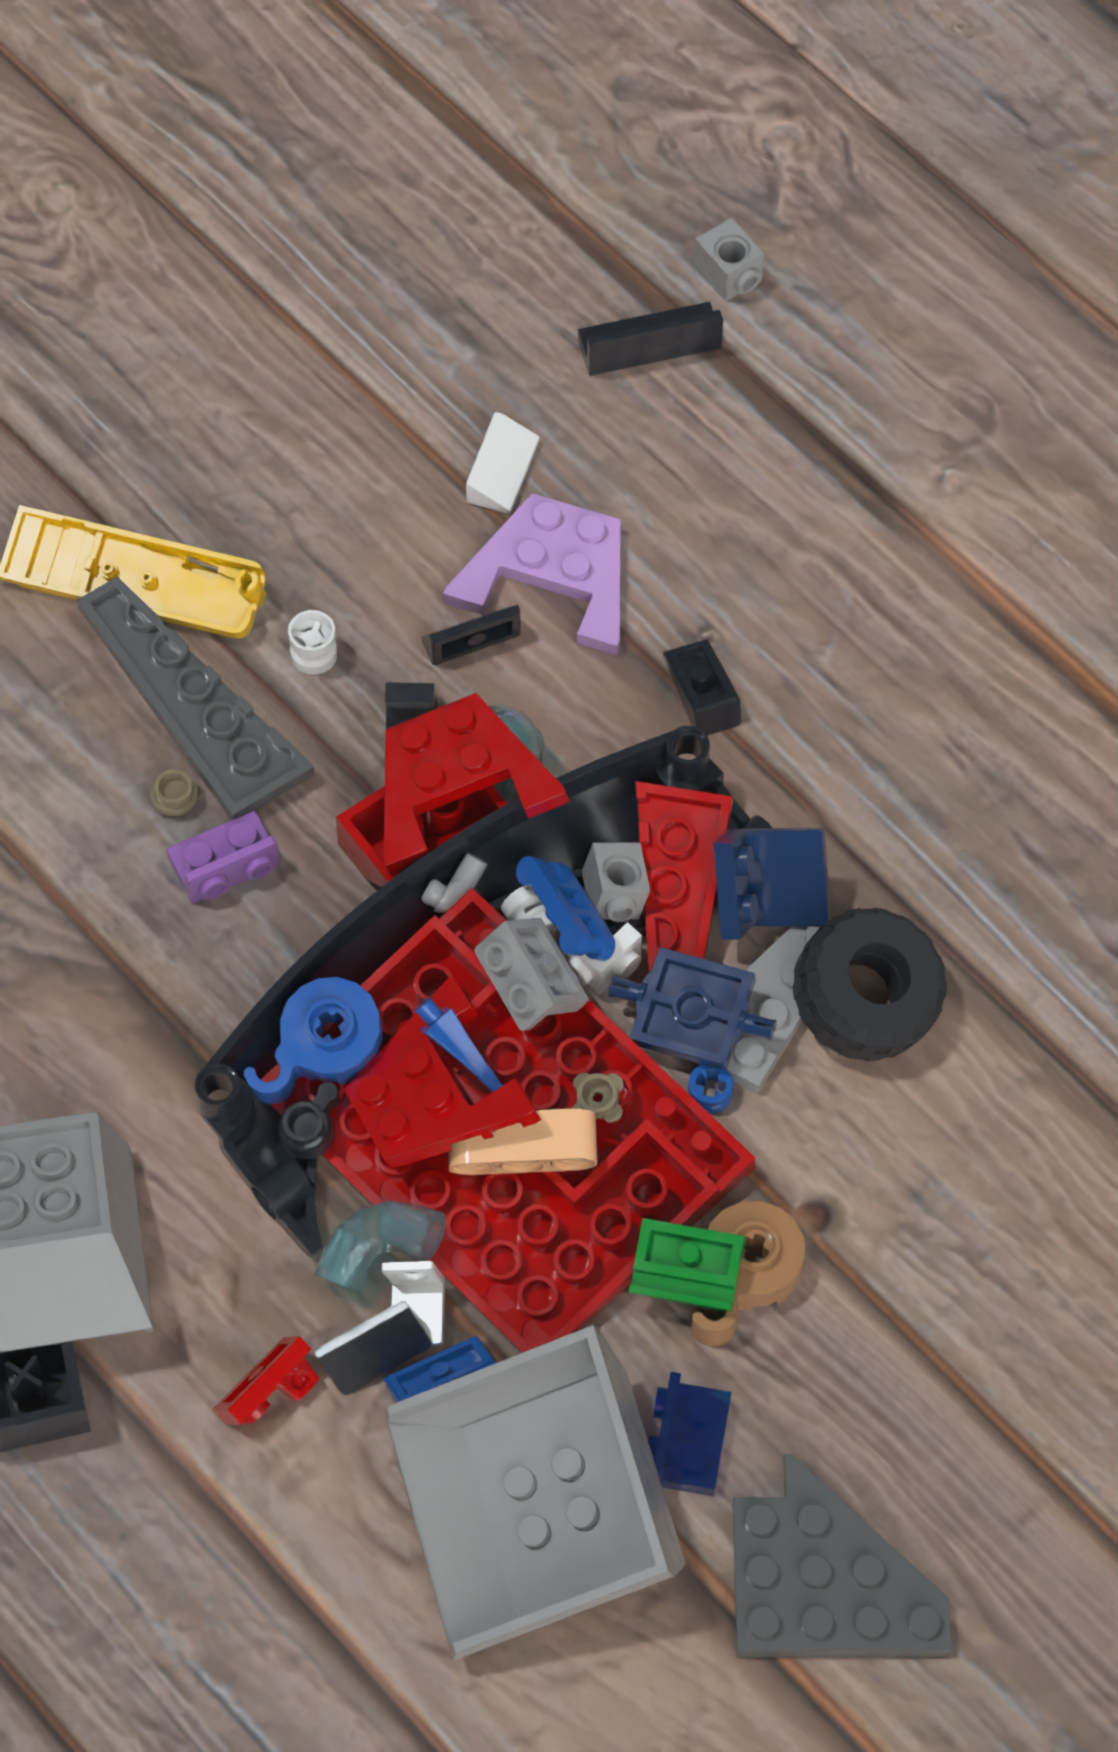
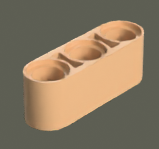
[448,1109,597,1175]

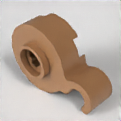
[691,1201,805,1347]

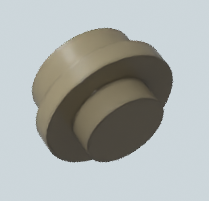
[150,769,199,817]

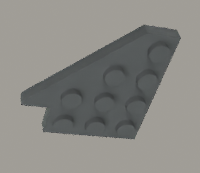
[732,1455,952,1658]

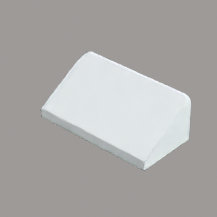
[466,412,540,515]

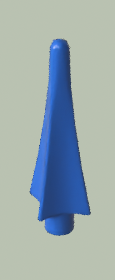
[415,997,503,1092]

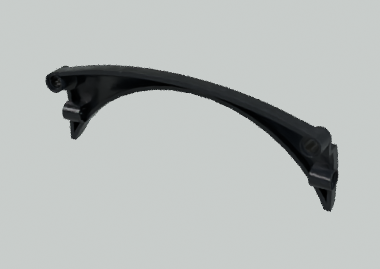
[195,726,772,1257]

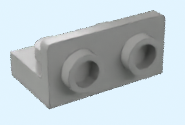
[475,918,589,1031]

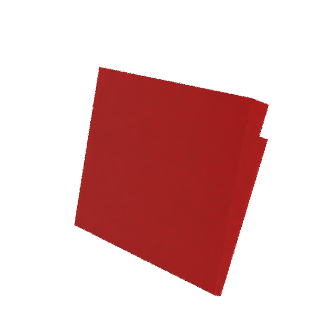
[261,888,756,1353]

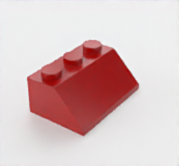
[336,785,507,887]

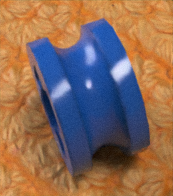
[688,1064,733,1114]

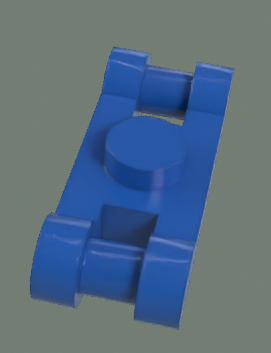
[516,856,616,961]

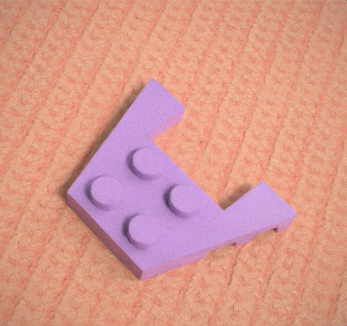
[443,493,621,656]

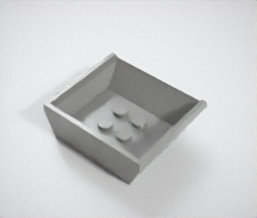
[0,1111,154,1353]
[385,1325,686,1661]

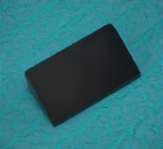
[421,605,521,665]
[315,1300,432,1395]

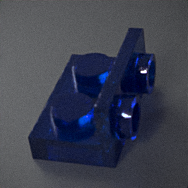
[648,1372,732,1497]

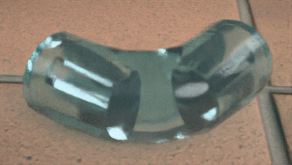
[314,1200,446,1293]

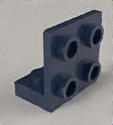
[714,828,831,940]

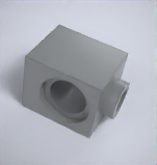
[694,218,764,302]
[582,843,650,922]

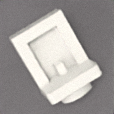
[564,923,642,995]

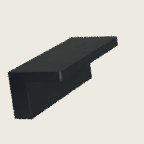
[578,302,723,376]

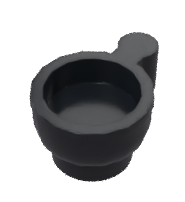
[278,1082,340,1159]

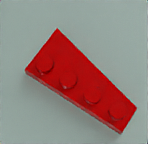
[635,781,733,973]

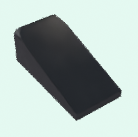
[663,639,742,735]

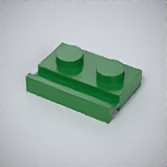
[629,1218,746,1312]

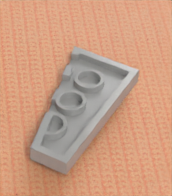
[698,926,822,1095]

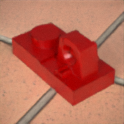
[212,1336,319,1425]

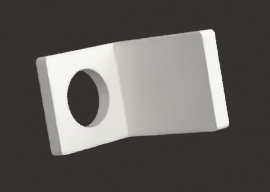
[382,1261,445,1346]

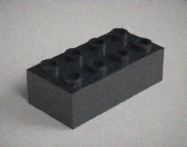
[0,1342,91,1452]

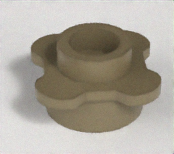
[572,1073,624,1123]

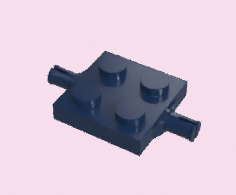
[608,947,777,1071]

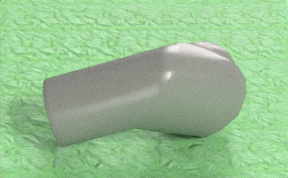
[421,852,488,913]

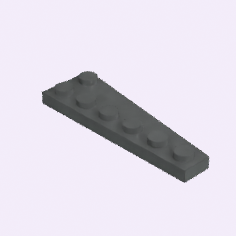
[77,576,314,820]

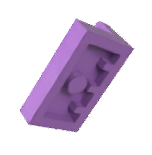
[166,810,280,904]

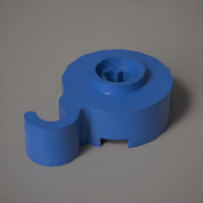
[244,977,383,1104]

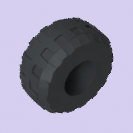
[792,907,947,1061]

